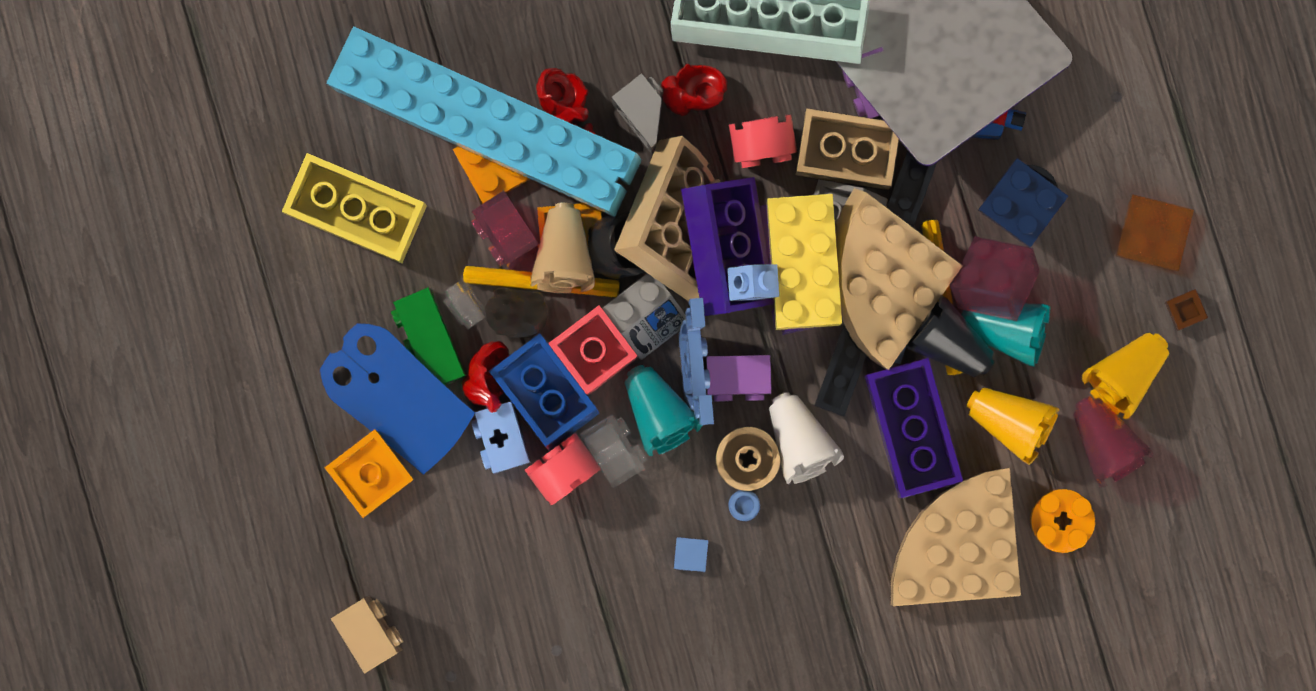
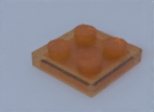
[1116,194,1194,272]

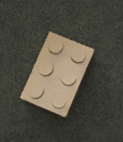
[795,109,899,190]

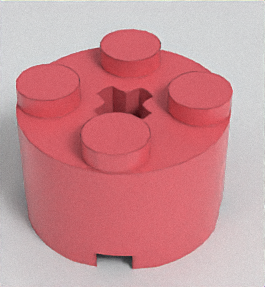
[729,114,797,168]
[524,433,601,505]

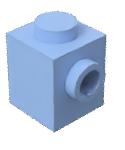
[728,264,779,301]

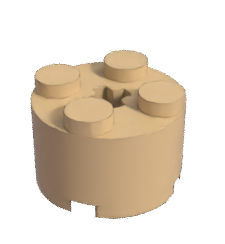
[716,427,780,491]

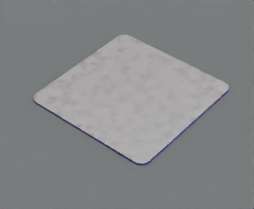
[835,0,1072,166]

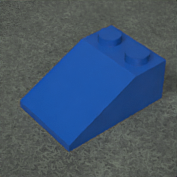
[489,333,600,452]

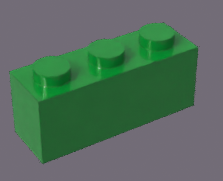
[391,287,466,385]

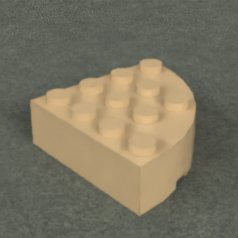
[615,136,720,301]
[836,188,962,370]
[890,468,1021,606]

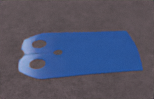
[320,323,475,475]

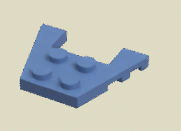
[678,298,714,425]

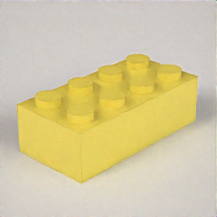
[282,153,427,263]
[767,194,842,330]

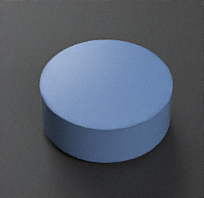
[728,490,760,521]

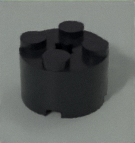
[588,211,647,279]

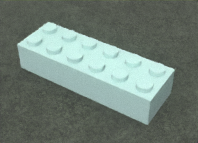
[670,0,869,64]

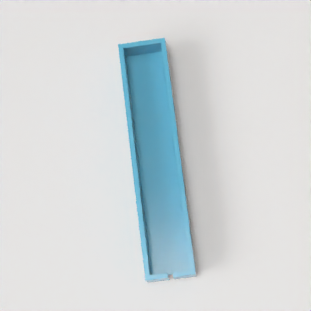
[326,26,642,217]

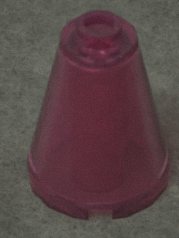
[1073,396,1154,488]

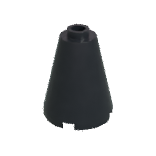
[905,295,995,377]

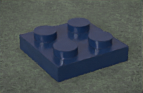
[978,158,1068,248]

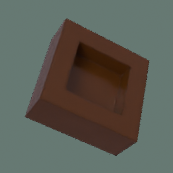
[1165,289,1208,331]

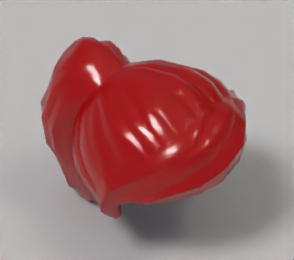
[661,64,728,116]
[536,68,589,126]
[462,341,510,413]

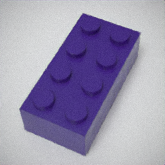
[681,177,774,316]
[864,358,963,498]

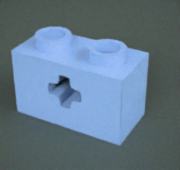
[471,402,531,474]

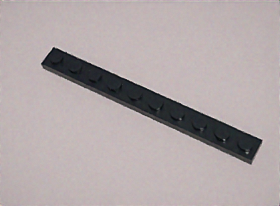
[814,150,937,417]

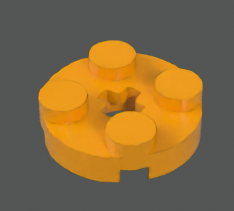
[1030,489,1095,553]

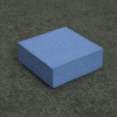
[674,537,708,572]

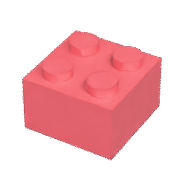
[548,305,638,396]

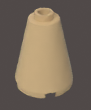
[531,203,595,293]

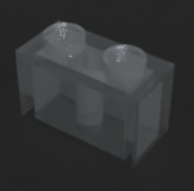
[580,414,647,488]

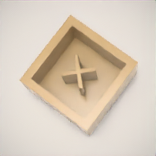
[331,596,404,674]

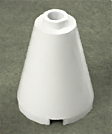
[769,392,844,484]

